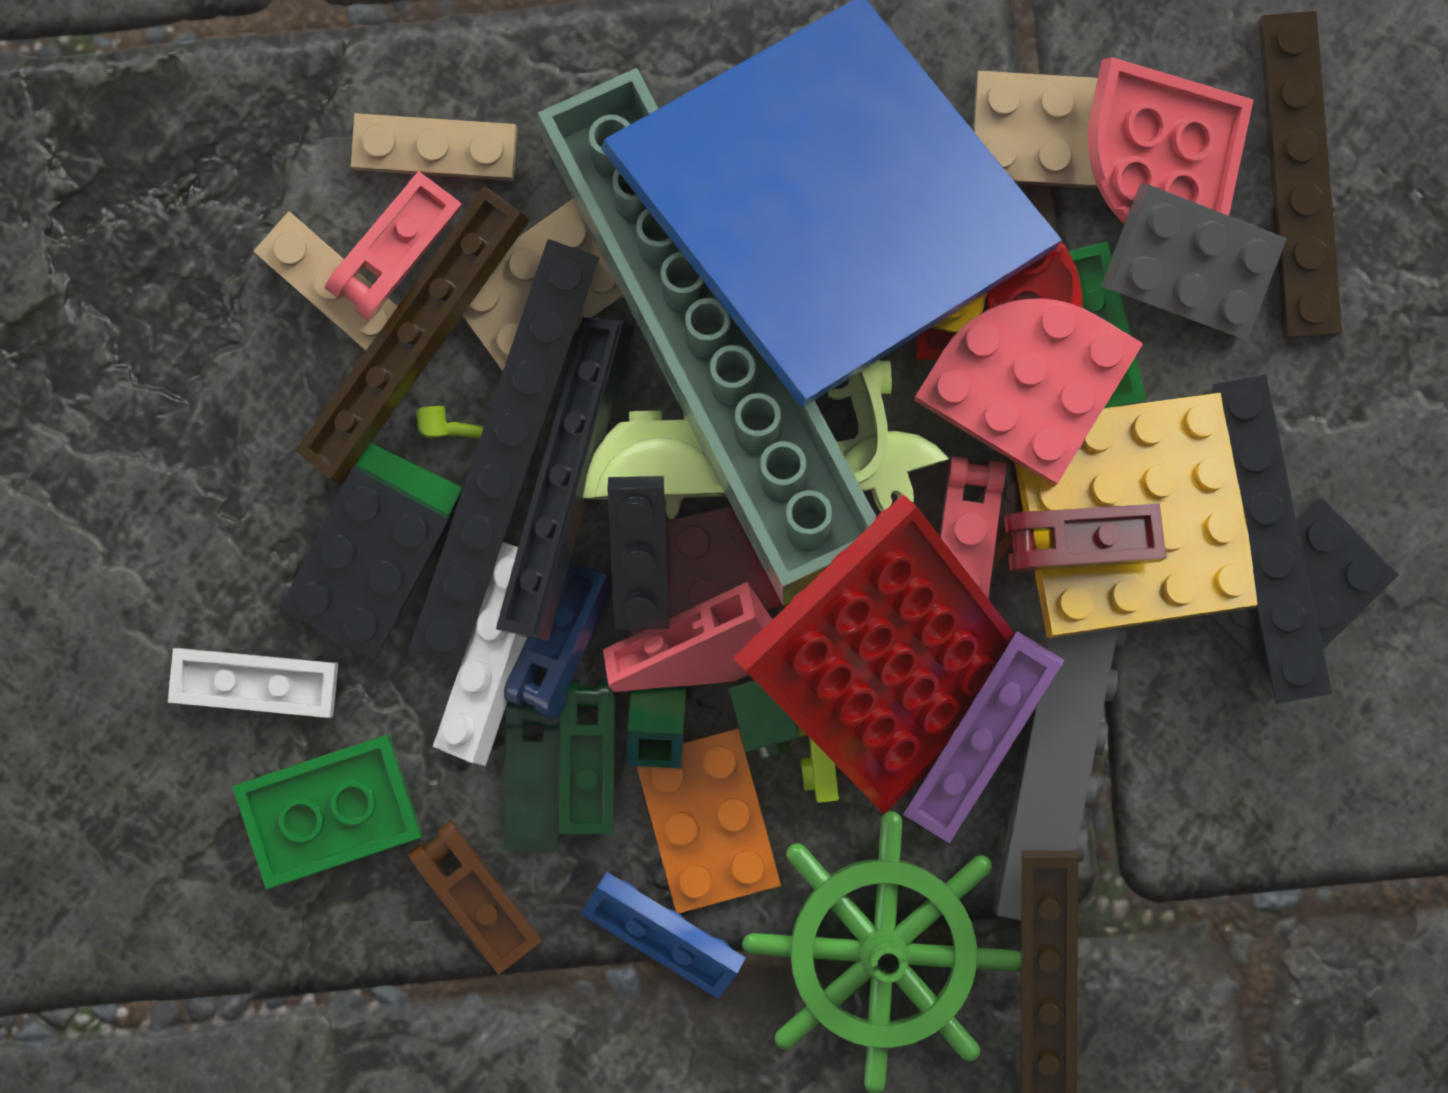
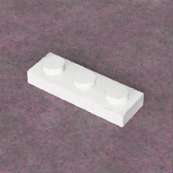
[168,648,338,718]

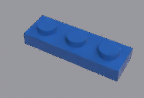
[580,872,746,999]

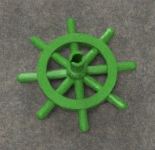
[742,811,1020,1093]

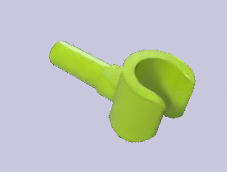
[416,406,484,439]

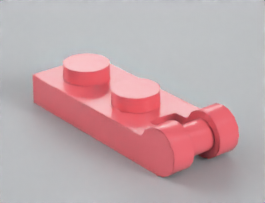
[324,171,462,321]
[940,455,1006,598]

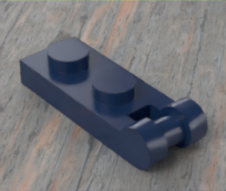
[504,562,612,719]

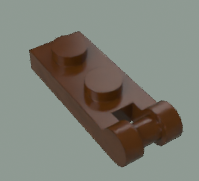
[408,820,543,975]

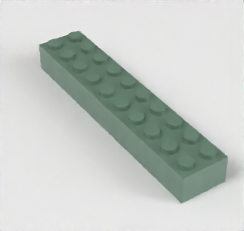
[538,68,876,605]

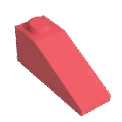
[603,582,772,692]

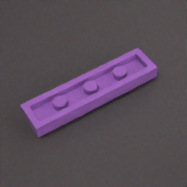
[903,631,1064,843]

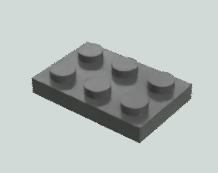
[1101,183,1287,340]

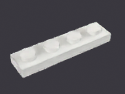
[433,542,527,766]

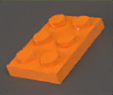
[637,728,781,913]

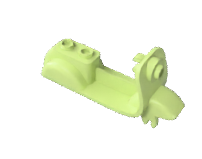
[583,359,949,520]

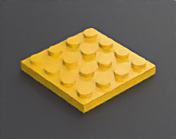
[1014,393,1258,639]

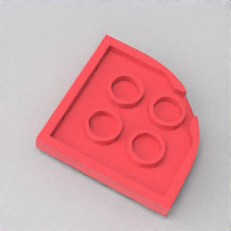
[1088,57,1253,224]
[914,299,1143,486]

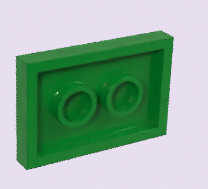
[232,734,423,889]

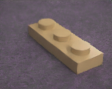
[351,113,517,181]
[253,211,398,350]

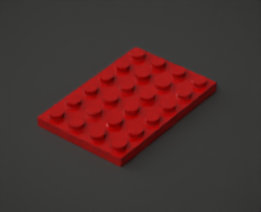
[733,494,1015,814]

